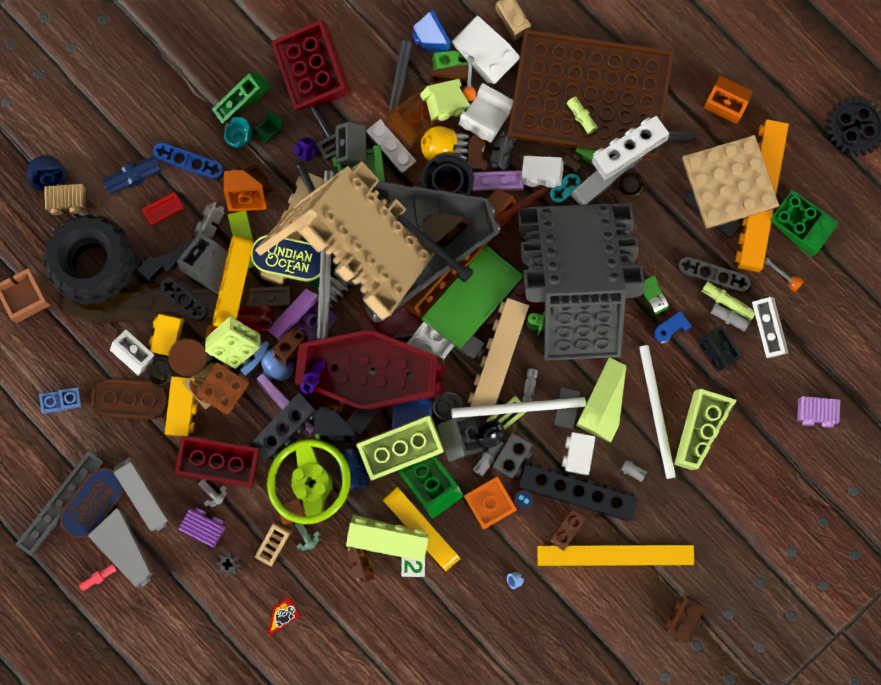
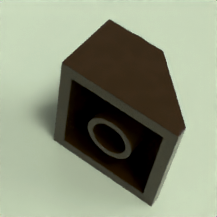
[420,214,472,248]

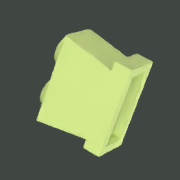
[420,79,470,121]

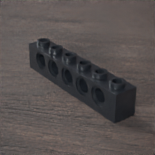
[518,463,638,522]

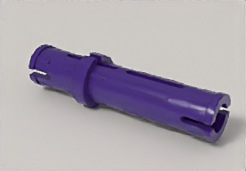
[301,358,325,394]

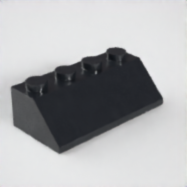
[314,407,358,444]

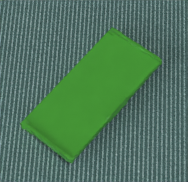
[421,246,524,350]

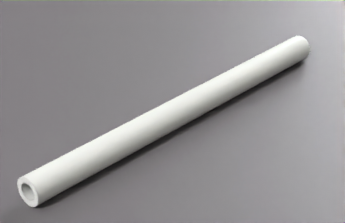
[639,345,676,479]
[451,397,586,418]

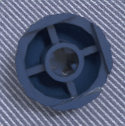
[26,155,66,191]

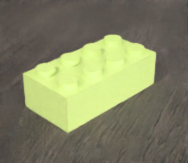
[356,414,445,480]

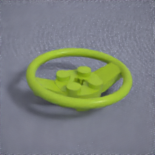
[267,439,351,524]

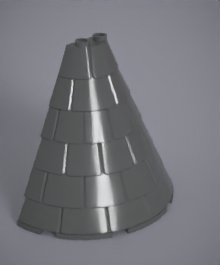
[356,181,500,322]

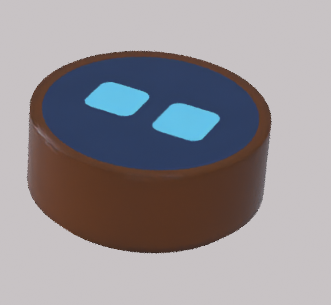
[514,490,534,510]

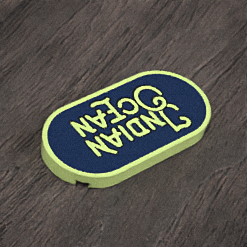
[251,235,321,282]

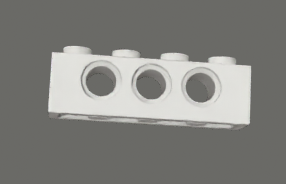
[592,116,669,180]

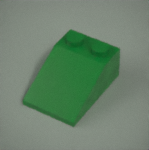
[397,456,464,519]

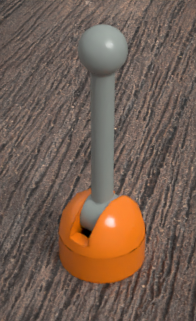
[462,56,476,101]
[764,257,805,293]

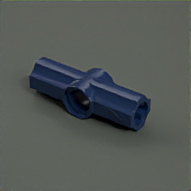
[102,156,162,195]

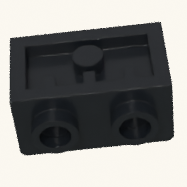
[697,325,743,372]

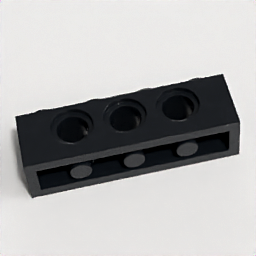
[250,392,322,462]

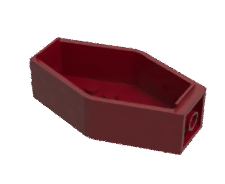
[295,330,446,410]

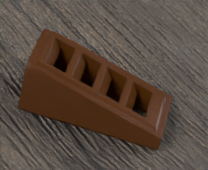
[430,65,468,86]

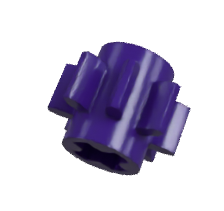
[294,137,319,161]

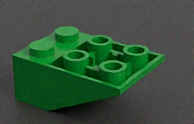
[770,190,839,257]

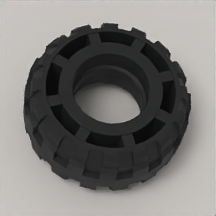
[43,214,135,305]

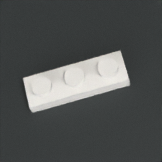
[366,119,416,174]

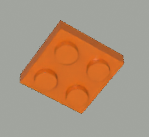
[464,476,517,530]

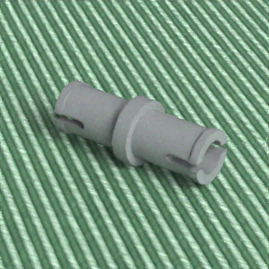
[710,303,750,332]
[472,442,505,477]

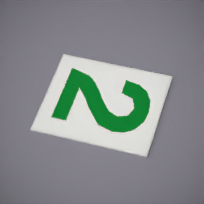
[401,557,425,577]

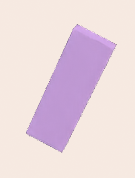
[473,171,524,192]

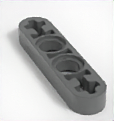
[678,257,751,293]

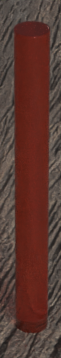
[494,186,552,224]

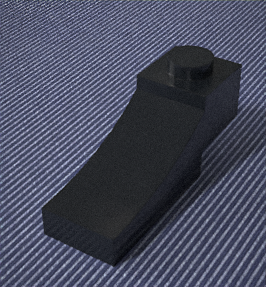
[137,238,192,283]

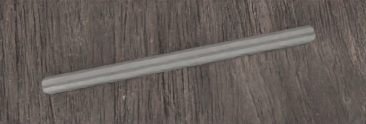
[317,170,335,340]

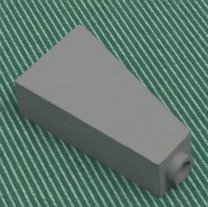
[113,456,168,531]
[88,509,153,587]

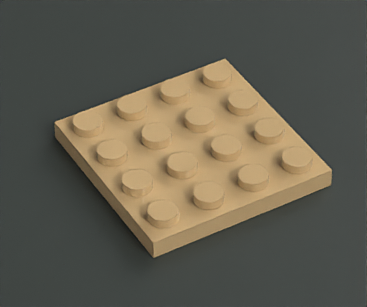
[682,135,779,229]

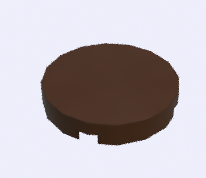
[169,338,207,376]

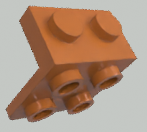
[197,362,250,414]

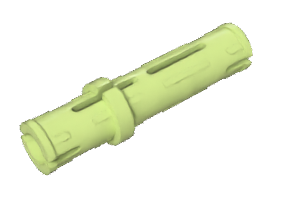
[701,281,755,321]

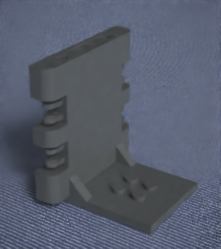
[517,203,645,361]

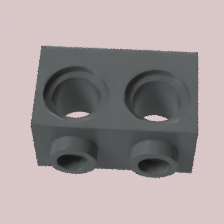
[492,433,533,480]

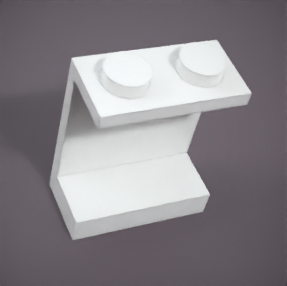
[458,83,513,143]

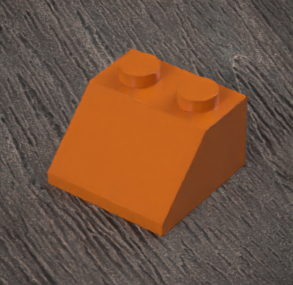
[224,170,267,212]

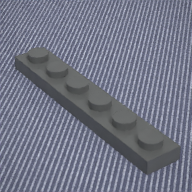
[15,451,105,556]

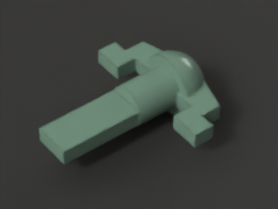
[295,523,321,551]

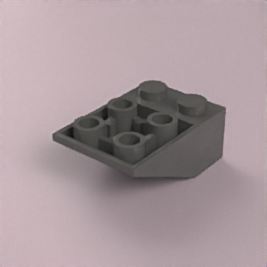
[177,233,249,294]

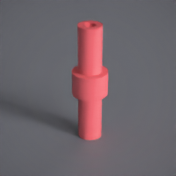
[79,564,117,591]

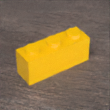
[165,377,197,437]

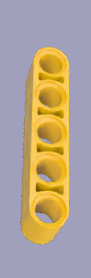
[212,235,253,327]
[383,487,460,571]

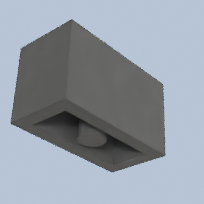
[336,122,366,166]

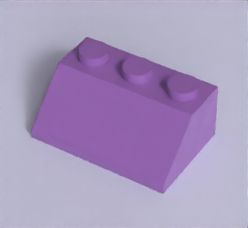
[267,288,338,358]

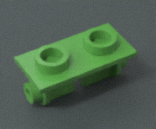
[526,311,545,336]

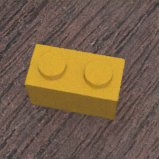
[149,313,184,356]

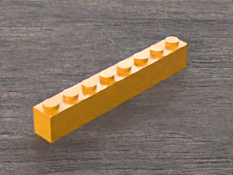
[735,120,789,272]

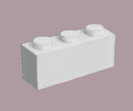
[752,297,789,358]

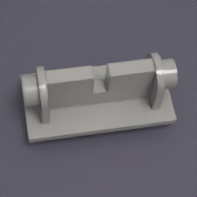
[194,202,224,239]

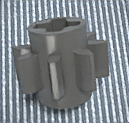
[216,552,241,577]

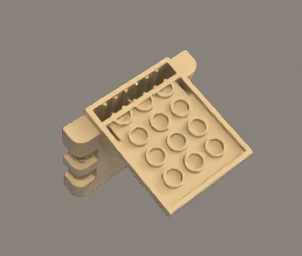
[255,161,435,320]

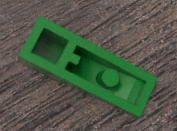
[212,73,271,124]

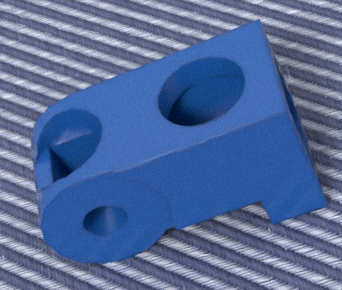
[654,311,692,343]

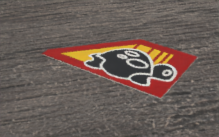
[268,597,300,636]

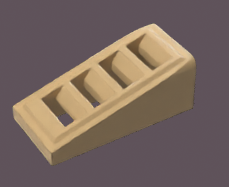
[255,521,292,567]

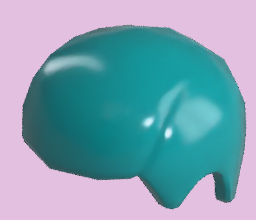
[224,117,253,148]

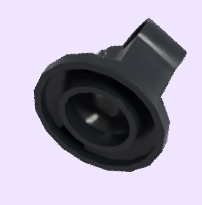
[421,153,475,196]

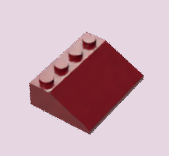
[271,20,352,111]

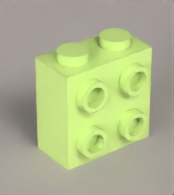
[205,316,260,369]

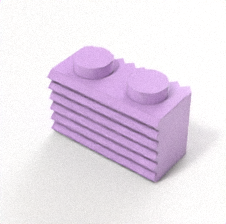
[797,396,840,428]

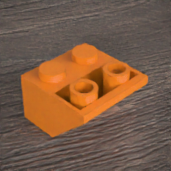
[703,75,754,125]

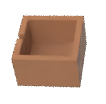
[0,268,51,323]

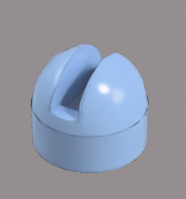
[507,572,524,589]

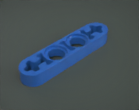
[153,143,224,180]

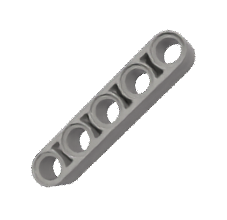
[571,154,642,205]

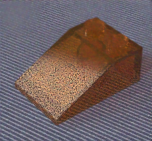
[384,85,442,150]

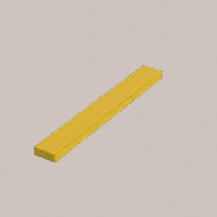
[537,545,694,566]

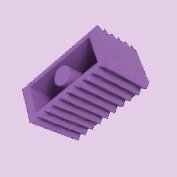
[179,507,226,548]

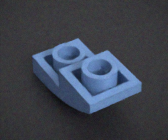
[238,340,269,376]
[39,388,81,414]

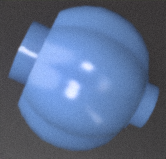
[261,347,295,381]

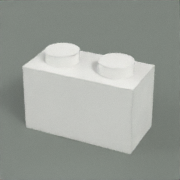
[522,156,564,188]
[110,330,154,376]
[562,432,595,476]

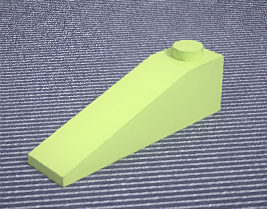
[576,358,626,443]

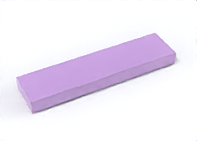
[257,374,314,438]

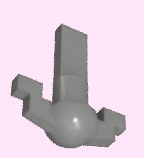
[198,480,227,508]

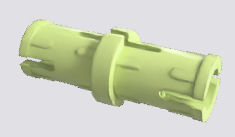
[566,97,598,134]

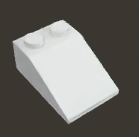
[451,16,520,84]

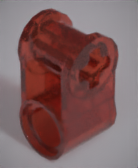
[236,305,273,331]

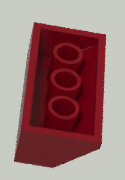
[174,435,259,489]

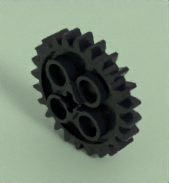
[825,96,881,157]

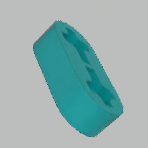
[549,173,581,205]

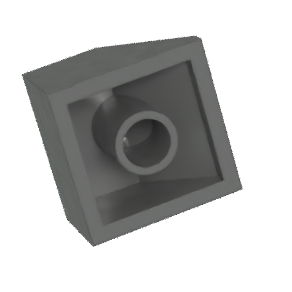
[437,416,488,462]

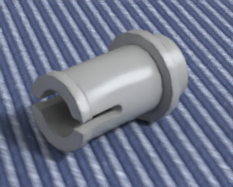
[621,460,647,482]

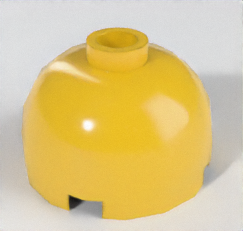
[421,126,457,160]

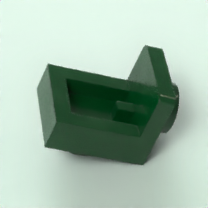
[253,110,285,144]

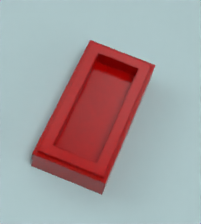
[141,192,184,227]

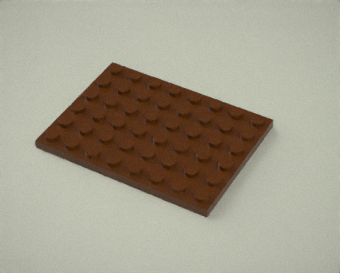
[508,29,674,160]

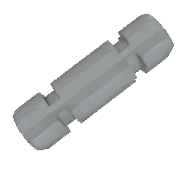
[522,368,538,402]

